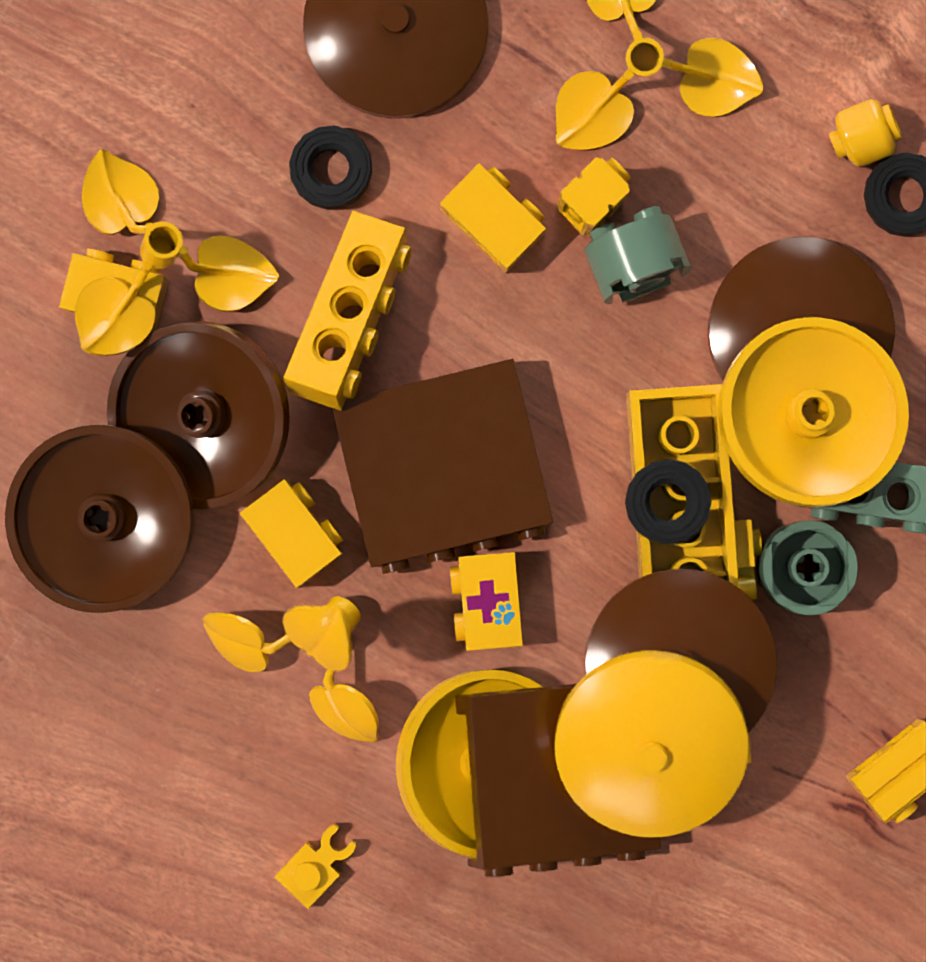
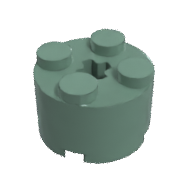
[584,206,692,304]
[756,520,858,615]

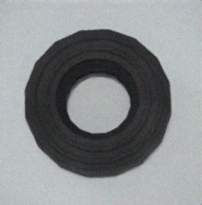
[289,125,373,210]
[864,152,926,237]
[625,459,711,545]

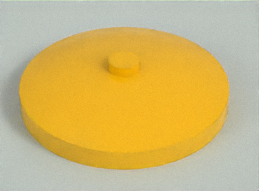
[718,317,909,507]
[555,651,749,837]
[396,670,542,858]

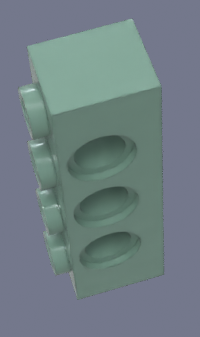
[799,462,926,534]

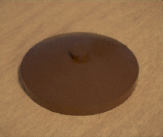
[303,0,488,119]
[708,237,895,381]
[107,321,290,509]
[5,425,194,613]
[585,569,777,734]

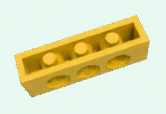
[283,211,412,411]

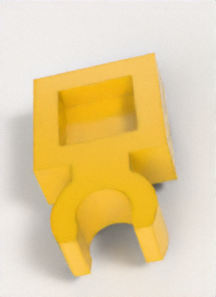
[734,520,762,600]
[274,823,357,909]

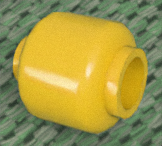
[829,98,902,167]

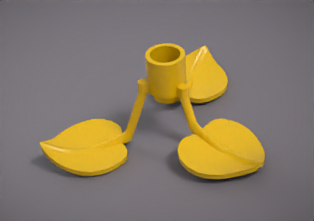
[556,0,763,150]
[74,149,279,356]
[202,596,381,742]

